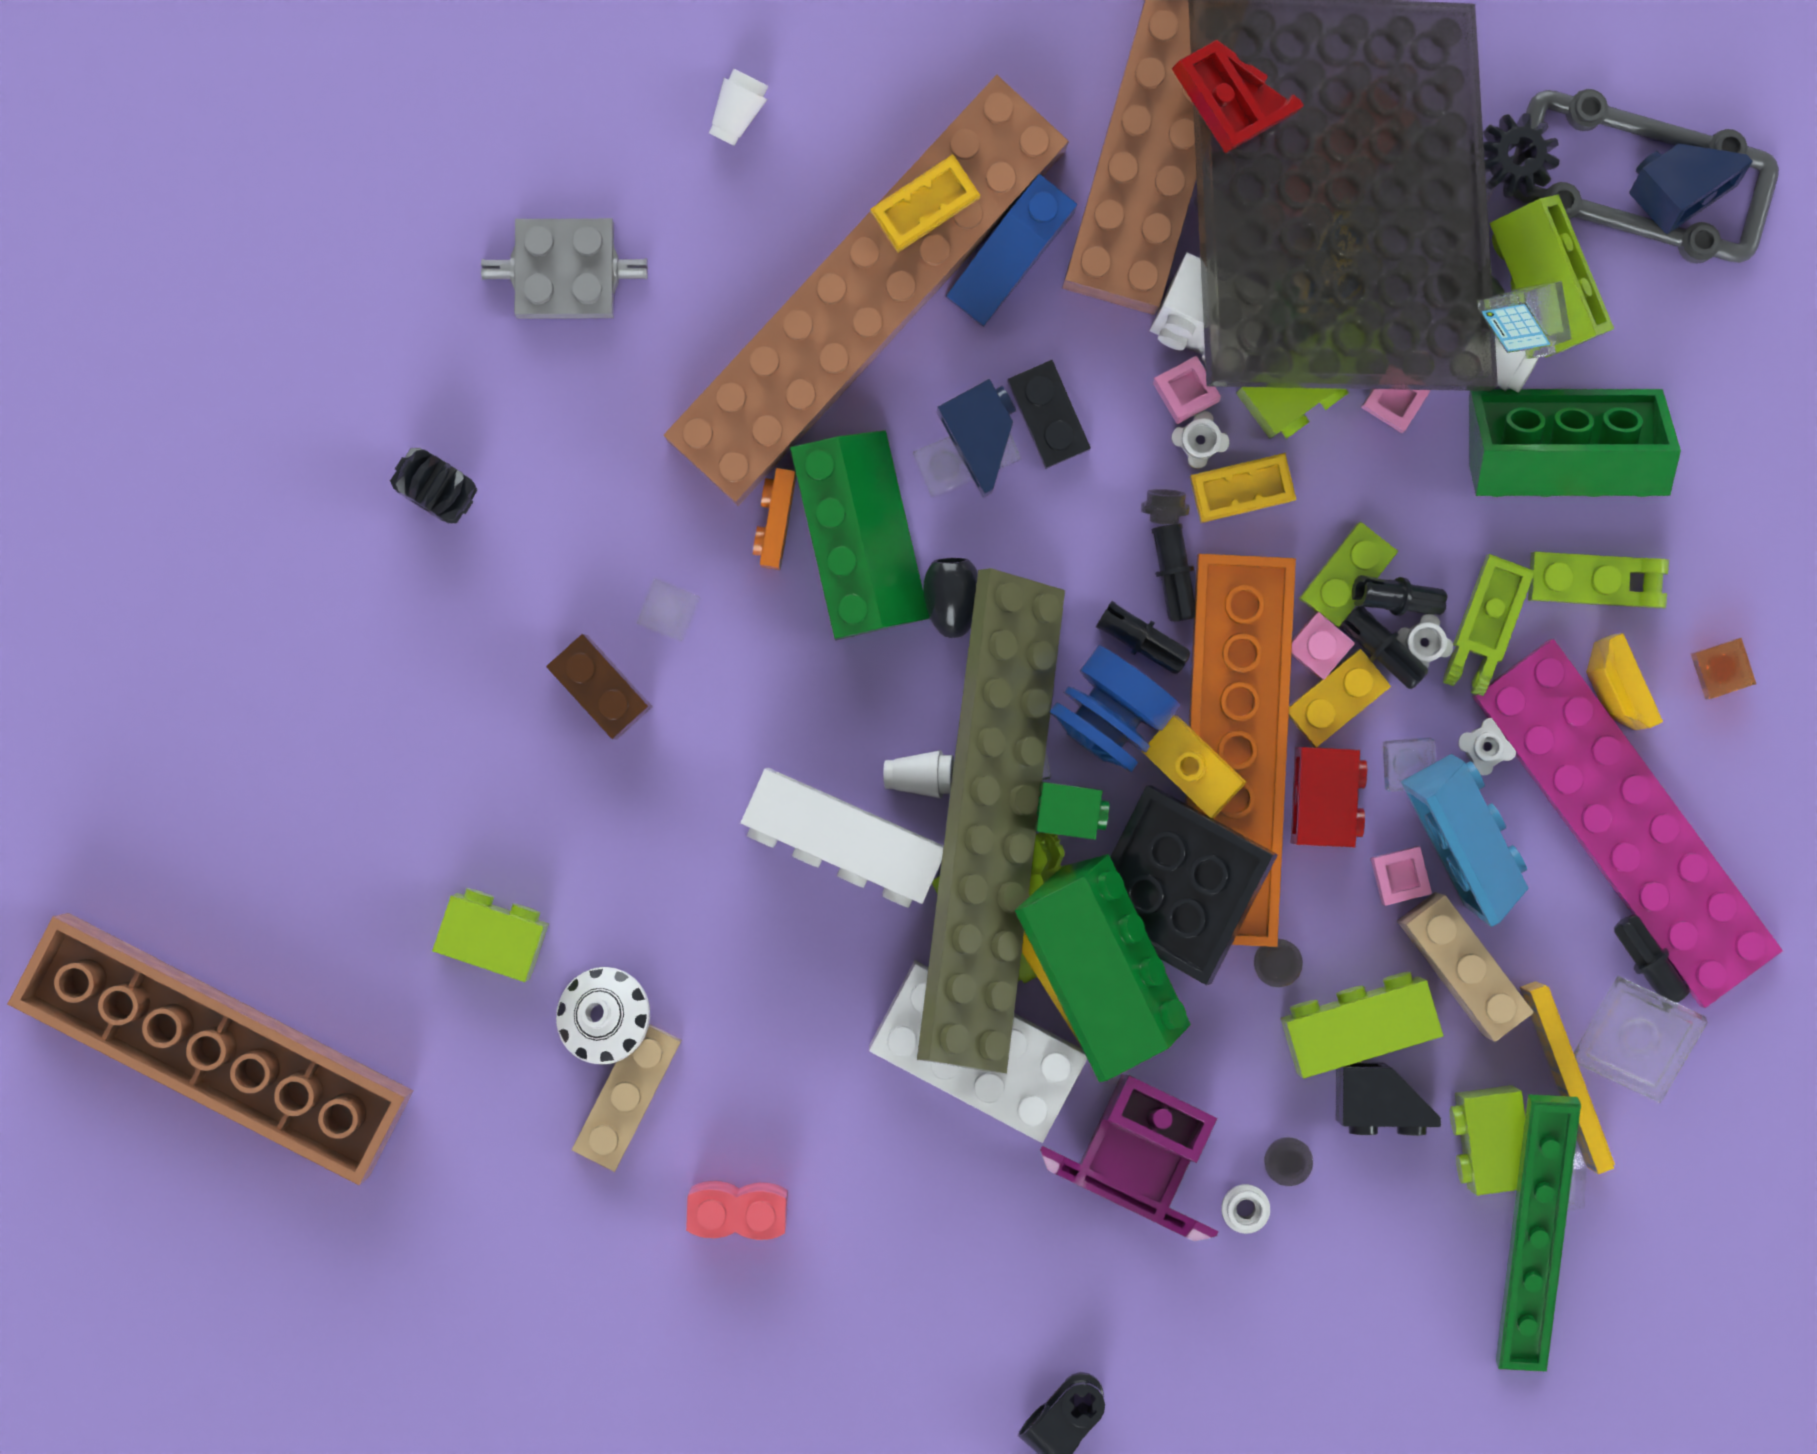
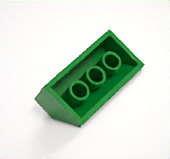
[1469,389,1681,497]
[790,430,930,641]
[1015,854,1191,1082]

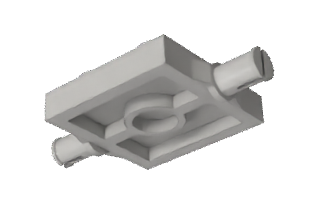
[481,218,648,319]

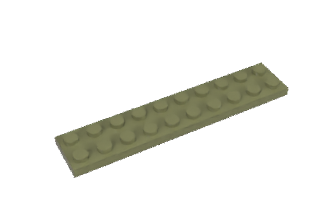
[917,568,1065,1074]

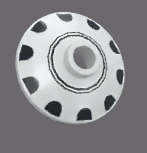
[556,967,650,1065]

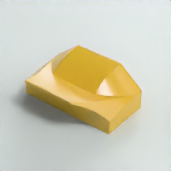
[1586,633,1663,730]

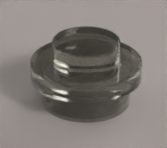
[1141,489,1190,524]
[1253,938,1303,987]
[1264,1137,1313,1186]

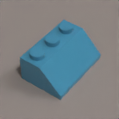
[1400,754,1529,927]

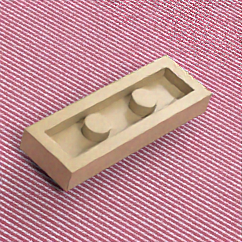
[572,1024,682,1172]

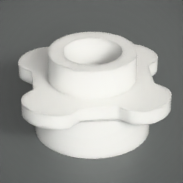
[1171,411,1230,469]
[1397,614,1453,668]
[1458,718,1516,775]

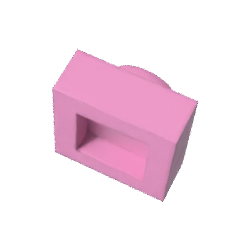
[1153,356,1221,424]
[1361,364,1431,433]
[1291,612,1355,680]
[1370,846,1432,906]

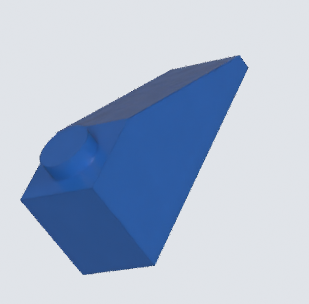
[946,174,1078,327]

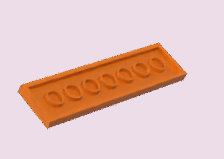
[1185,554,1296,947]

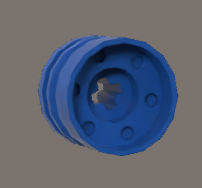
[1049,645,1181,772]

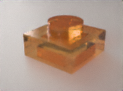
[1690,638,1757,699]

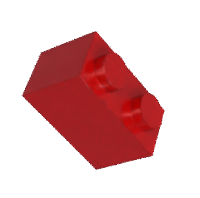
[1290,747,1367,848]

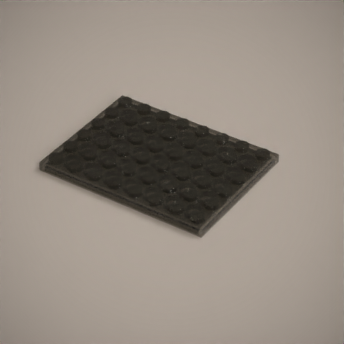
[1188,0,1498,391]

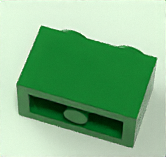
[1035,781,1110,840]

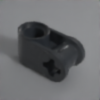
[1018,1372,1105,1454]

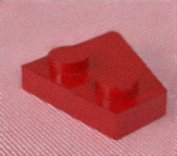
[1171,40,1304,154]

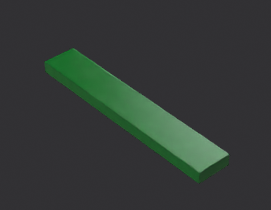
[1496,1094,1581,1372]

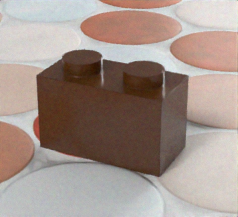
[546,634,653,739]

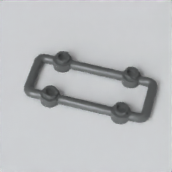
[1512,89,1779,264]

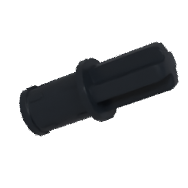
[1151,523,1195,622]
[1352,575,1448,616]
[1096,601,1190,674]
[1340,607,1428,689]
[1614,914,1690,1007]

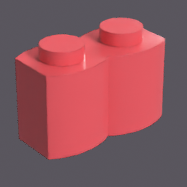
[686,1181,788,1240]

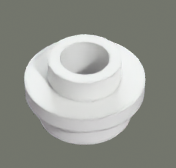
[1221,1184,1270,1234]

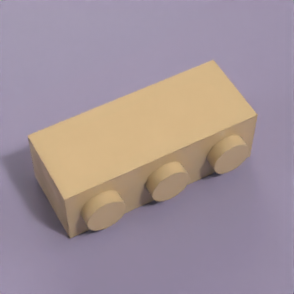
[1397,892,1534,1042]

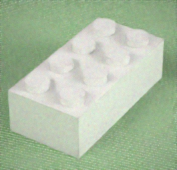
[741,768,944,908]
[869,960,1087,1143]

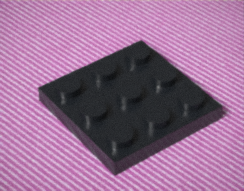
[1110,785,1278,985]

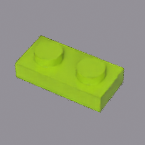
[1298,521,1398,628]

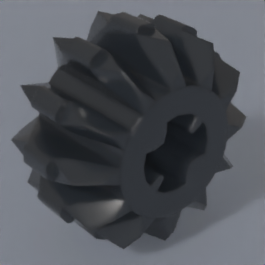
[1475,113,1560,198]
[390,448,478,524]

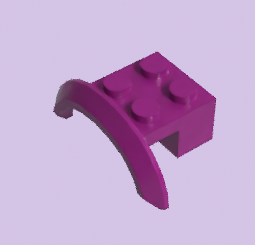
[1040,1074,1219,1241]

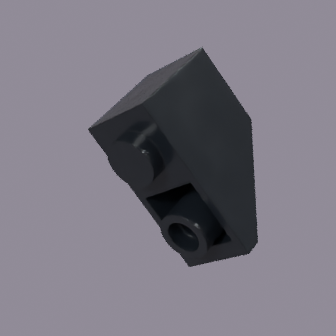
[1336,1062,1441,1136]

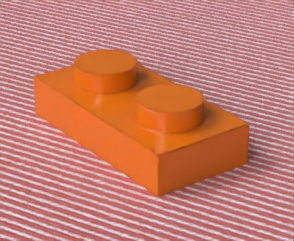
[752,468,797,570]

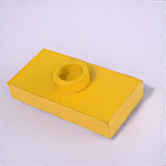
[870,154,980,253]
[1189,453,1297,524]
[1142,715,1247,818]

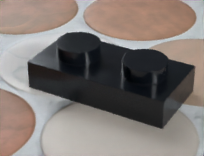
[1007,360,1091,469]

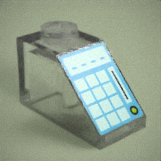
[1477,281,1572,359]

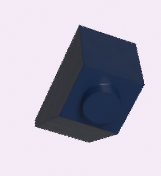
[1629,144,1753,235]
[936,379,1016,498]

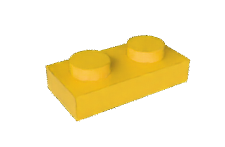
[1289,649,1391,748]

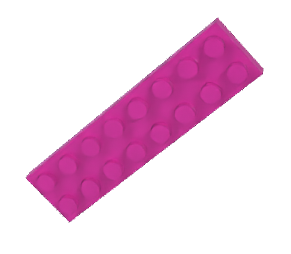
[1472,639,1783,1008]

